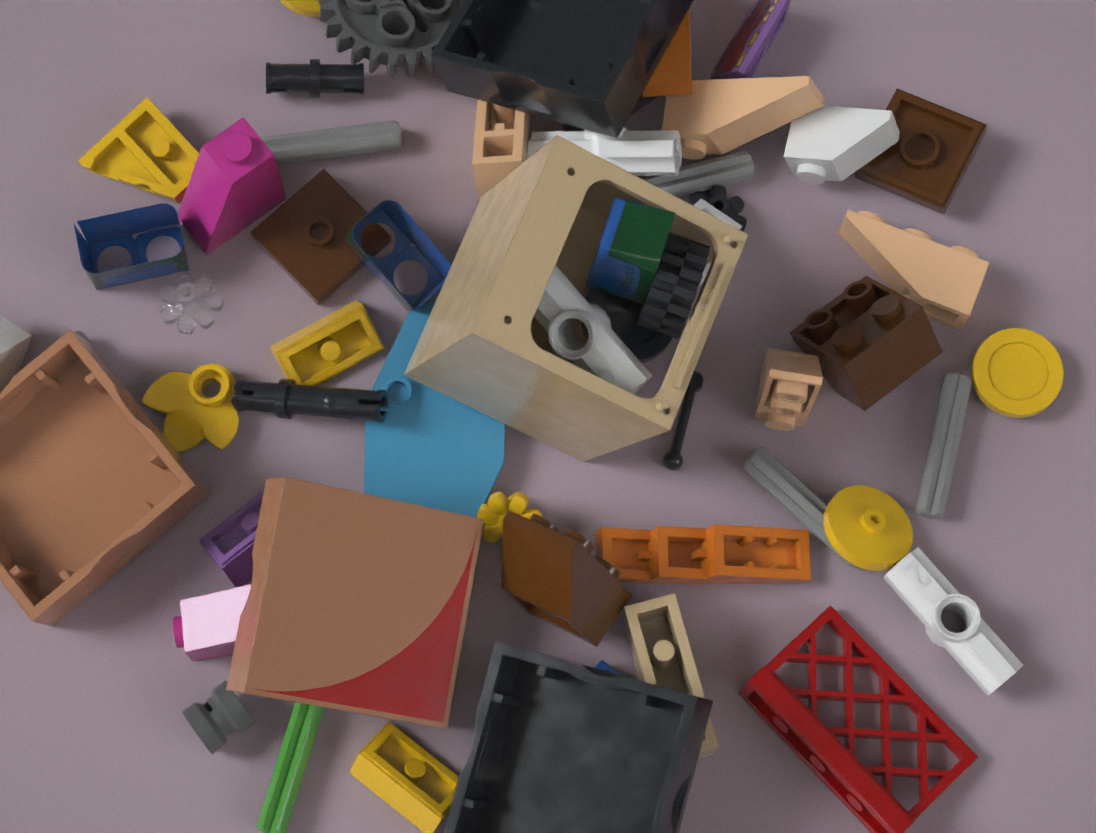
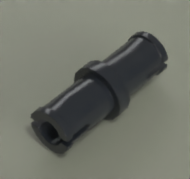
[266,59,364,98]

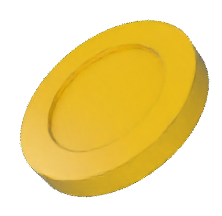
[971,328,1064,418]
[823,485,913,571]

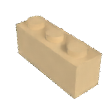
[622,593,719,759]

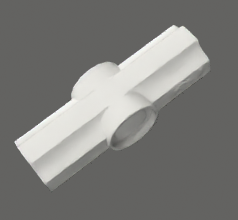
[527,127,682,177]
[534,265,652,394]
[883,547,1024,696]

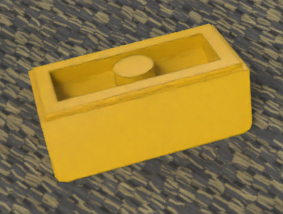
[270,300,386,386]
[350,721,459,833]

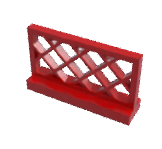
[738,605,978,833]

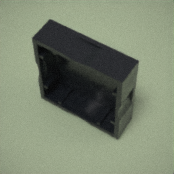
[431,0,694,138]
[444,641,713,833]

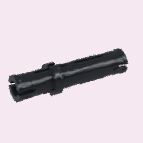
[233,378,388,423]

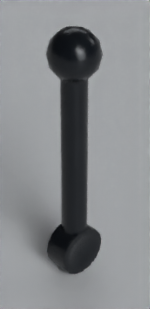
[663,371,704,471]

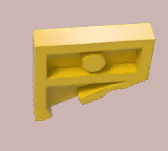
[78,97,199,203]

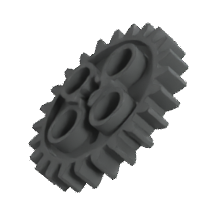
[319,0,464,77]

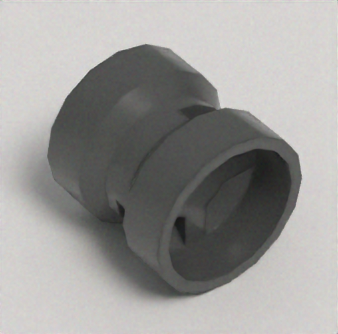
[182,680,256,755]

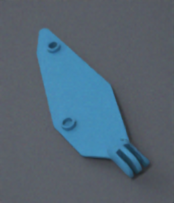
[364,299,505,518]

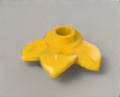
[142,363,239,452]

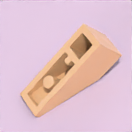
[661,76,824,160]
[472,99,531,201]

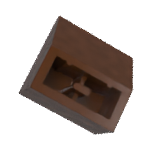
[789,276,943,411]
[501,510,632,647]

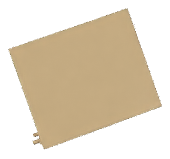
[404,135,748,462]

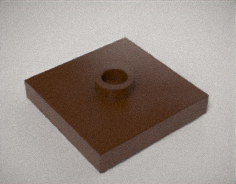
[854,88,987,215]
[250,169,391,306]

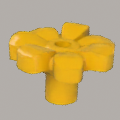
[477,492,542,543]

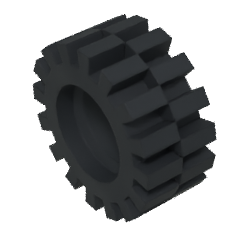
[637,232,710,339]

